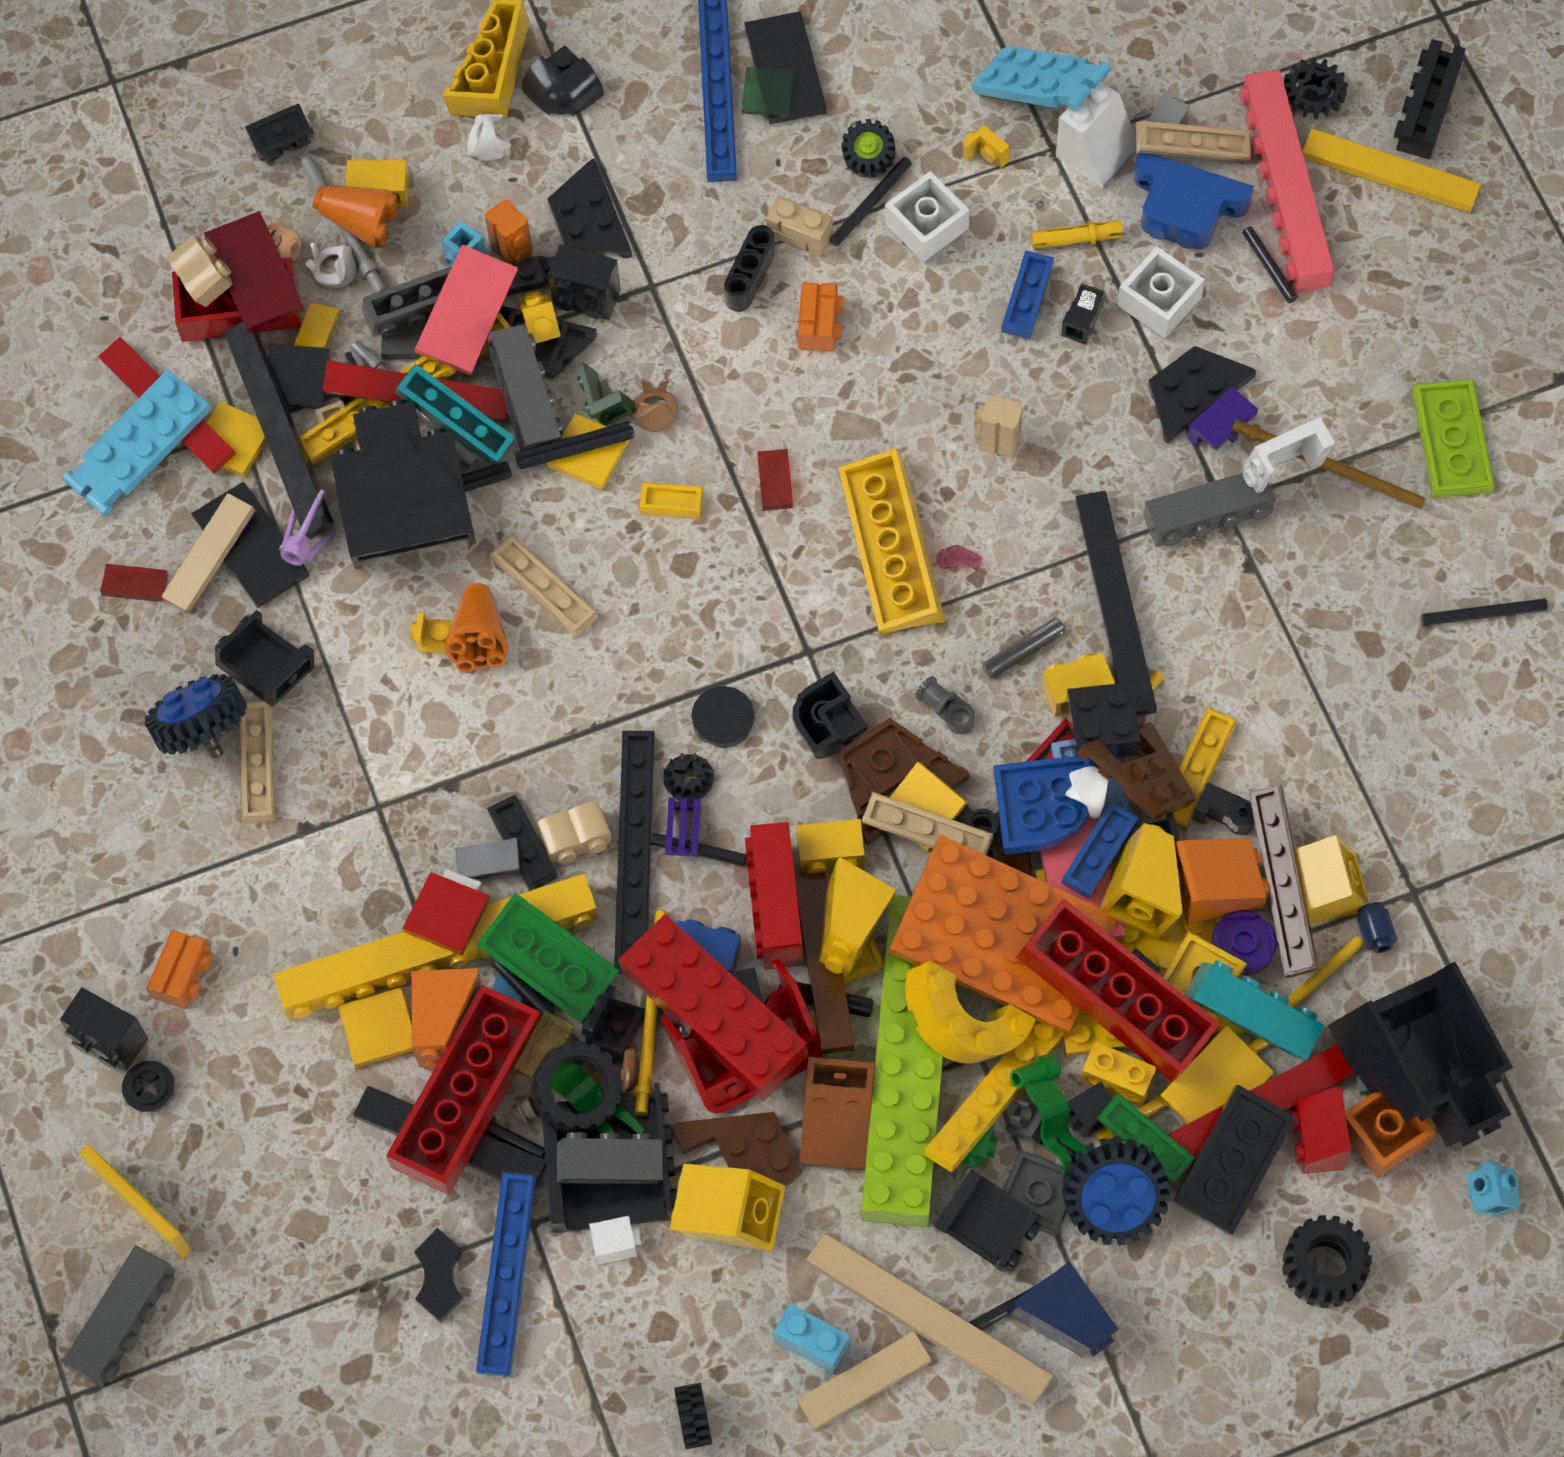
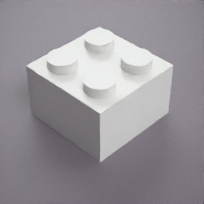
[885,171,970,263]
[1117,246,1205,338]

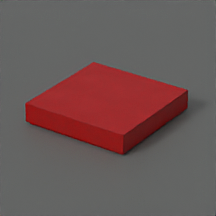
[402,872,490,956]

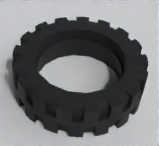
[531,1041,623,1133]

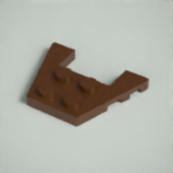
[838,718,970,845]
[1076,722,1196,819]
[671,1112,802,1189]

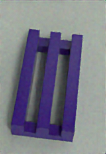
[665,797,700,857]

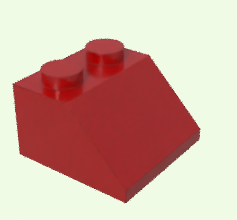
[1290,1086,1351,1174]

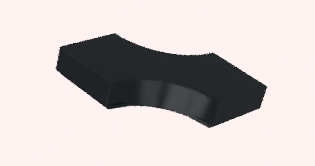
[414,1228,464,1323]

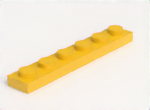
[925,1021,1065,1172]

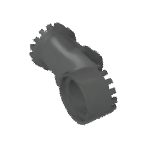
[915,676,975,734]

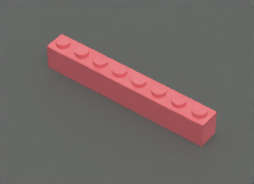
[1239,69,1334,292]

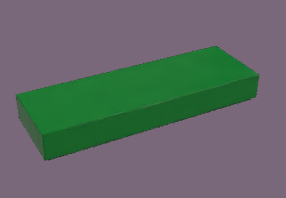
[1096,1093,1195,1184]

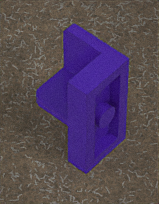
[1187,387,1258,450]

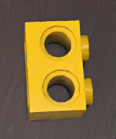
[1080,1041,1157,1107]

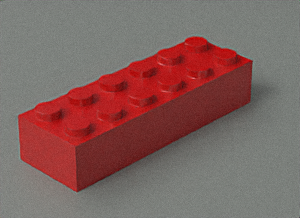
[1016,898,1220,1082]
[618,914,809,1102]
[386,984,543,1196]

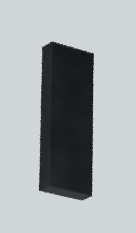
[487,794,558,891]

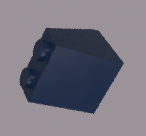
[1006,1262,1119,1357]

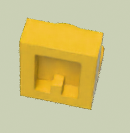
[963,125,1010,168]
[410,611,452,654]

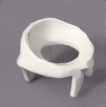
[467,113,512,161]
[305,243,358,289]
[1065,766,1108,819]

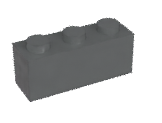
[557,1133,663,1184]

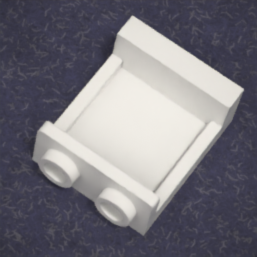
[1243,417,1335,494]

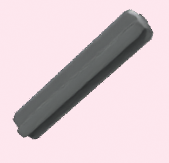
[983,617,1065,678]

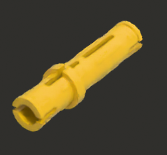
[1031,219,1123,250]

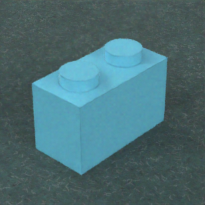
[773,1303,850,1374]

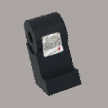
[1061,283,1105,345]
[1192,782,1255,835]

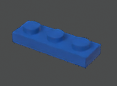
[1001,250,1054,339]
[1061,802,1139,899]

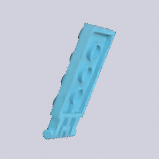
[971,46,1112,111]
[63,369,212,516]

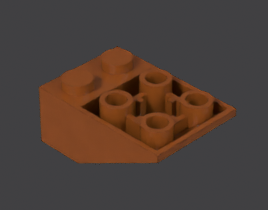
[799,1057,875,1170]

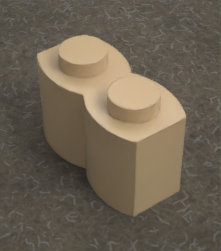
[167,234,233,307]
[537,801,612,864]

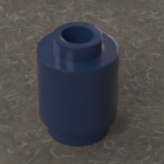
[1357,902,1398,953]

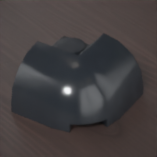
[522,46,604,116]
[792,671,868,759]

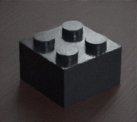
[548,244,621,320]
[1065,682,1141,761]
[59,987,149,1071]

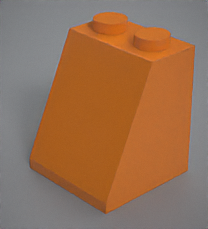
[1175,838,1270,925]
[411,968,482,1071]

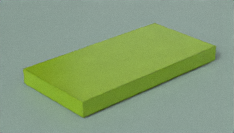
[1411,379,1495,498]

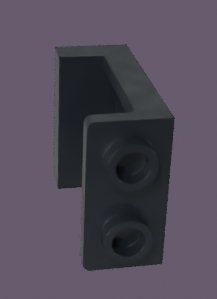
[215,610,314,707]
[934,1169,1042,1272]

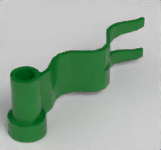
[529,1040,645,1134]
[1010,1053,1087,1175]

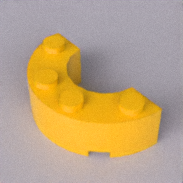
[905,961,1036,1064]

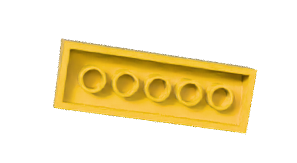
[838,448,946,635]

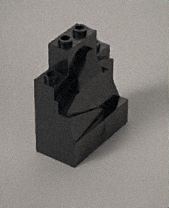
[330,399,476,569]
[1327,962,1513,1147]

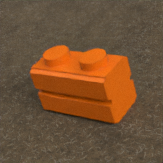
[485,199,533,263]
[798,282,843,352]
[146,930,213,1009]

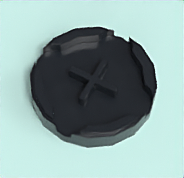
[691,686,755,748]

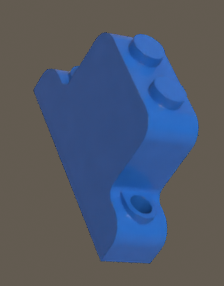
[1134,153,1254,249]

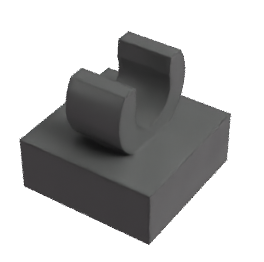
[1005,1100,1042,1143]

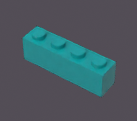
[394,364,515,465]
[1185,960,1325,1061]

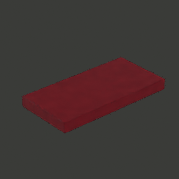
[204,211,305,334]

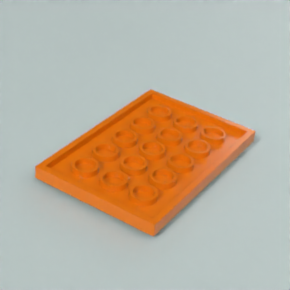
[887,834,1117,1034]

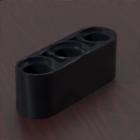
[724,225,775,312]

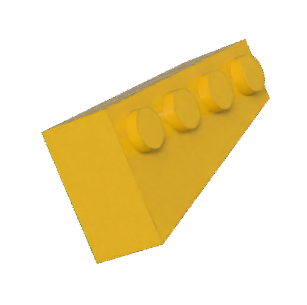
[442,0,530,119]

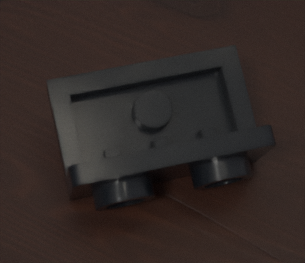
[245,103,314,162]
[581,985,645,1062]

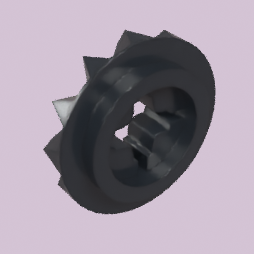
[663,753,714,802]
[122,1061,175,1113]

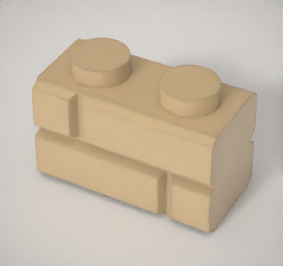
[766,196,833,257]
[974,395,1023,458]

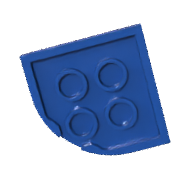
[993,756,1091,855]

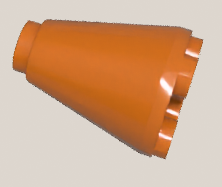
[312,185,399,248]
[445,583,508,672]

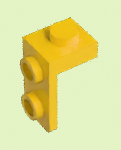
[517,291,561,343]

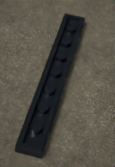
[224,321,334,540]
[1075,491,1157,716]
[614,731,655,974]

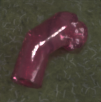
[936,545,983,570]

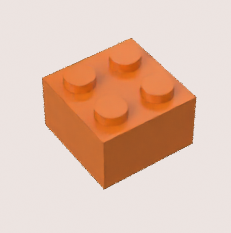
[1345,1092,1437,1178]

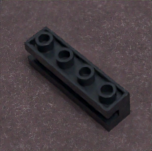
[1393,39,1466,160]

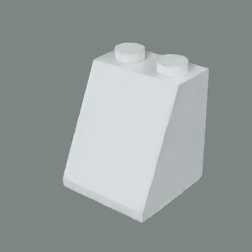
[1056,82,1136,188]

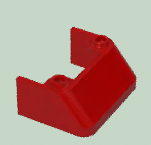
[661,959,822,1114]

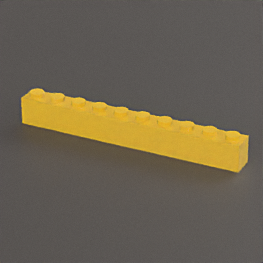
[273,873,599,1019]

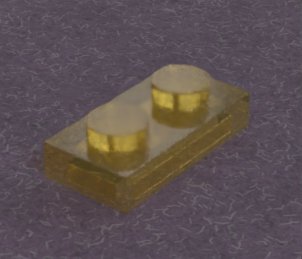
[514,1011,574,1080]

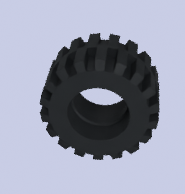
[1282,1215,1372,1308]

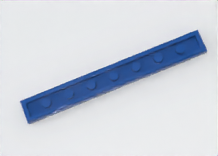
[698,0,737,182]

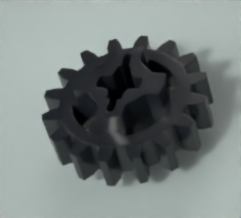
[1284,57,1348,119]

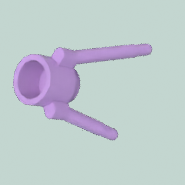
[279,489,336,566]

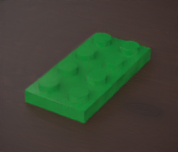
[476,892,620,1023]

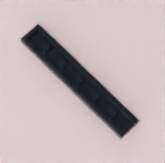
[353,1086,546,1189]

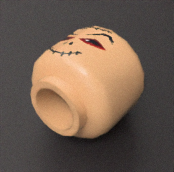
[266,222,301,261]

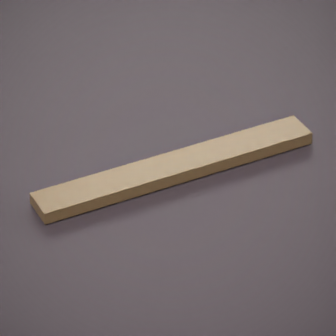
[806,1233,1053,1407]

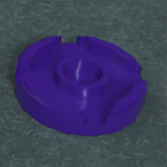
[1211,910,1277,976]

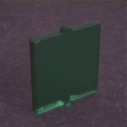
[741,66,795,118]

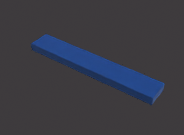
[476,1172,537,1377]

